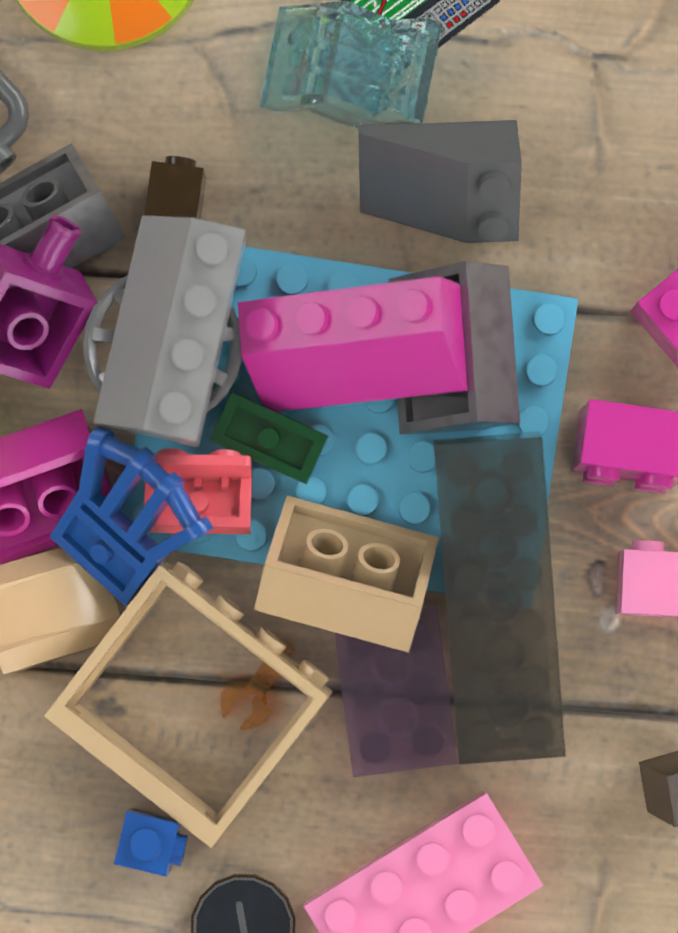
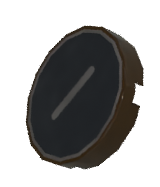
[191,874,296,933]

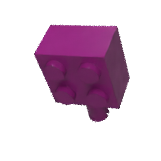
[0,215,98,389]

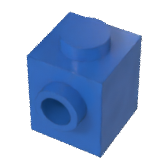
[114,808,188,877]

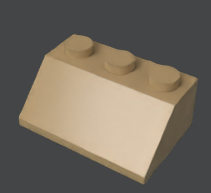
[254,495,439,653]

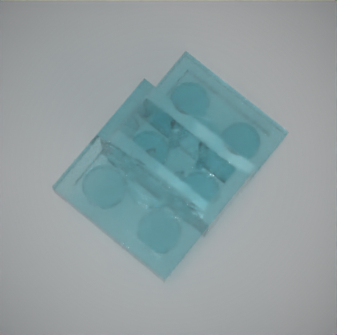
[259,1,442,128]

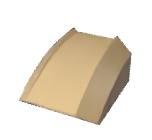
[0,548,120,675]

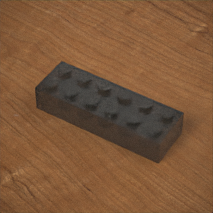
[433,431,566,765]

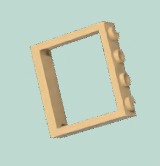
[44,562,333,848]

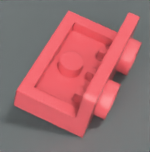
[144,448,252,535]

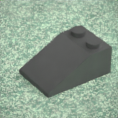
[358,120,522,243]

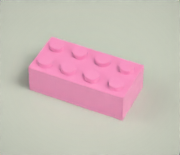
[304,791,544,933]

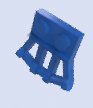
[49,426,213,607]

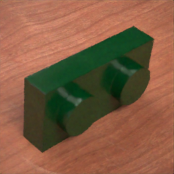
[210,392,329,484]

